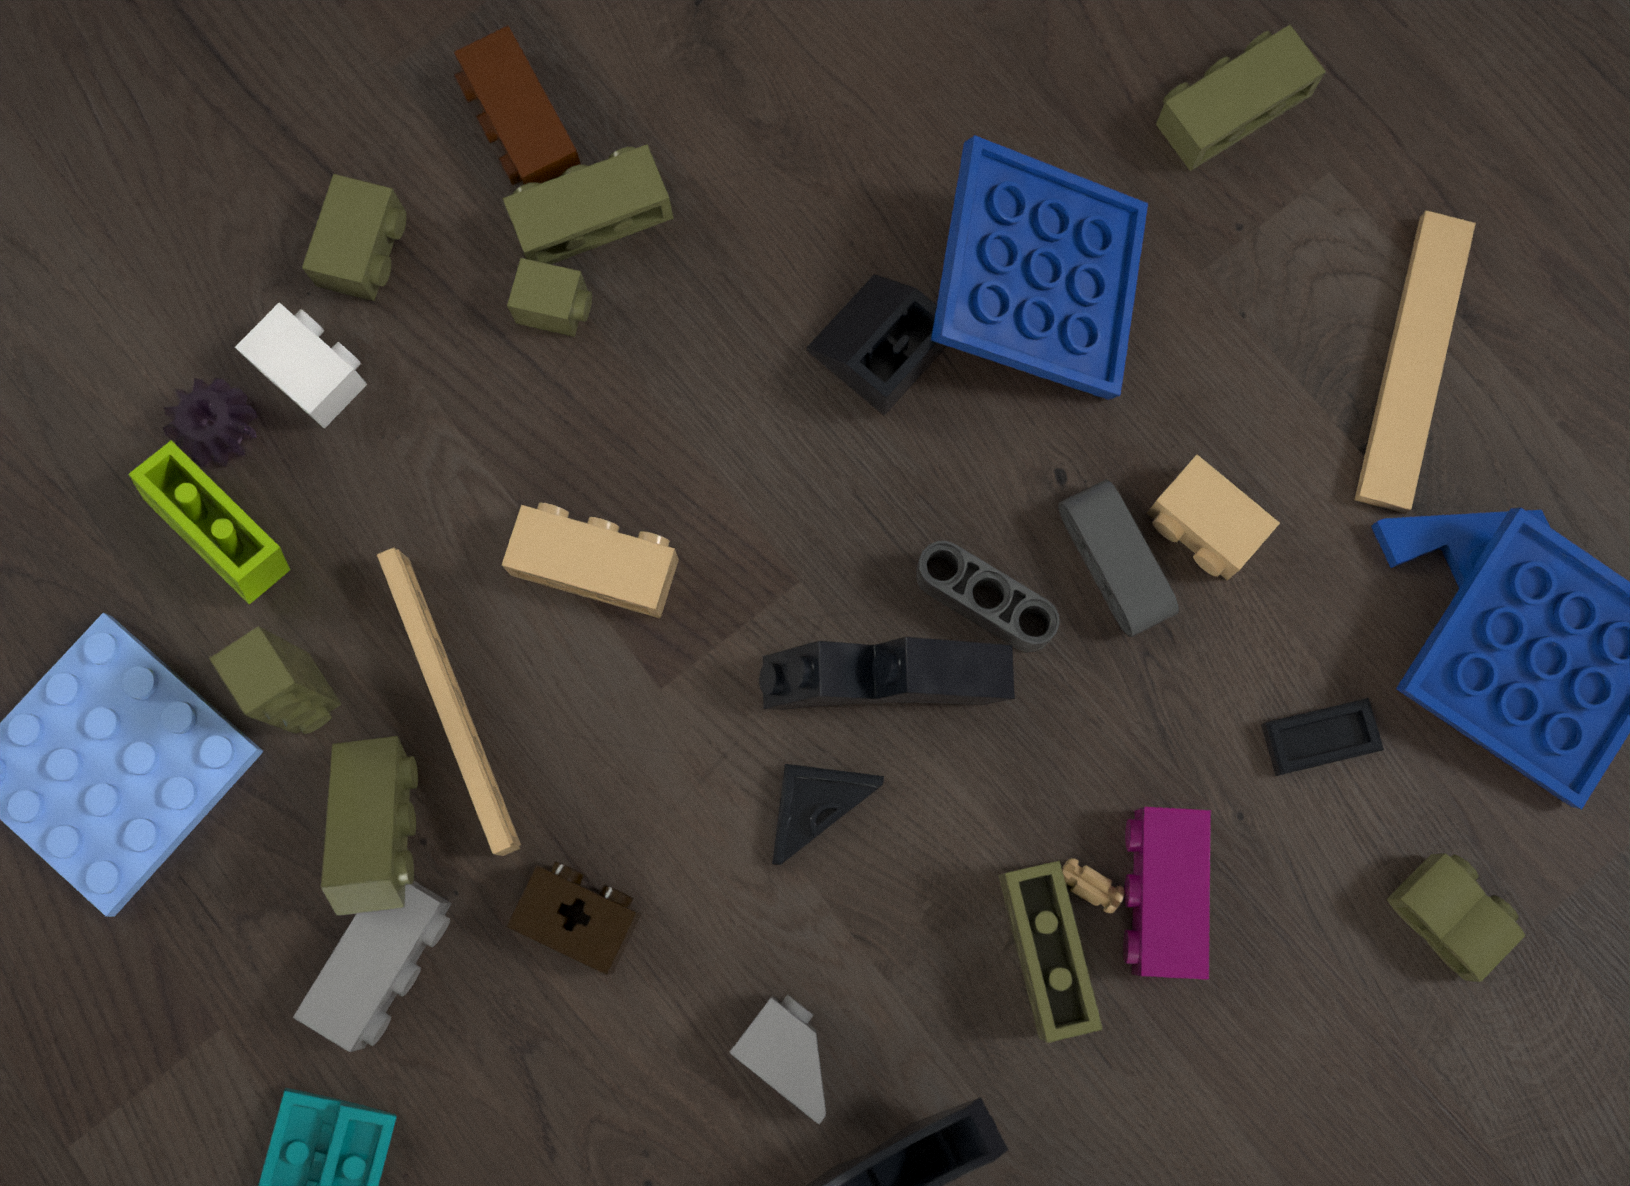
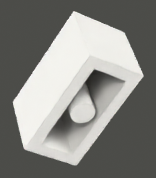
[235,303,367,429]

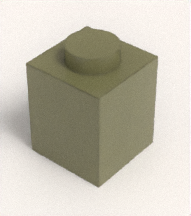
[507,258,592,337]

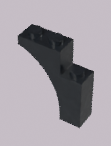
[759,637,1015,710]
[806,1097,1009,1186]

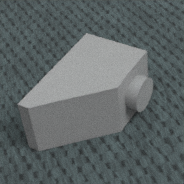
[729,994,826,1124]

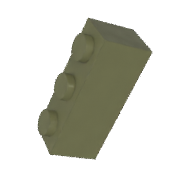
[1156,25,1326,171]
[503,144,673,264]
[209,626,341,734]
[321,736,418,916]
[998,860,1103,1043]

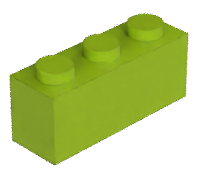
[128,440,290,605]

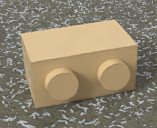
[1147,455,1280,580]

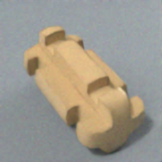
[1062,858,1125,913]

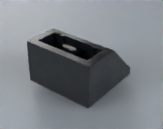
[807,274,947,416]

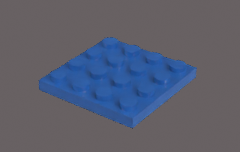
[931,135,1148,400]
[1396,507,1630,809]

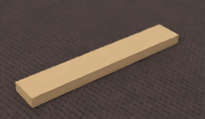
[1355,210,1476,514]
[377,547,521,856]

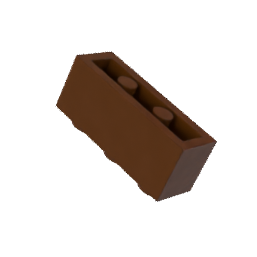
[454,25,581,186]

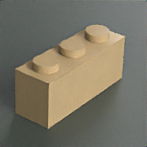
[502,503,679,618]

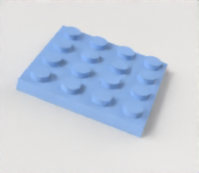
[0,612,264,917]

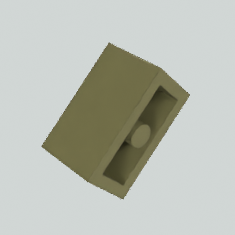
[302,174,406,301]

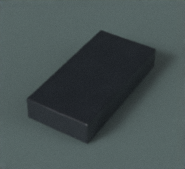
[1261,698,1384,776]

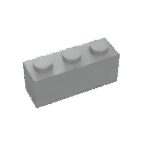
[293,881,452,1052]

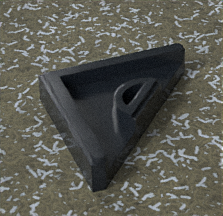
[772,764,884,865]

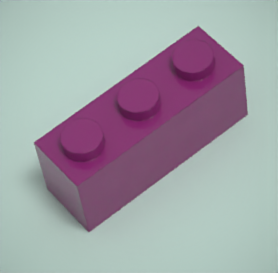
[1123,807,1211,980]

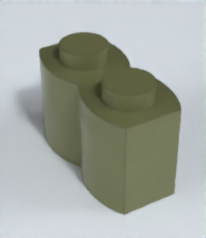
[1387,853,1526,982]

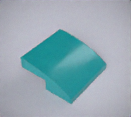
[258,1088,397,1186]

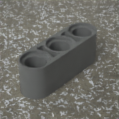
[1058,479,1179,637]
[916,541,1060,652]

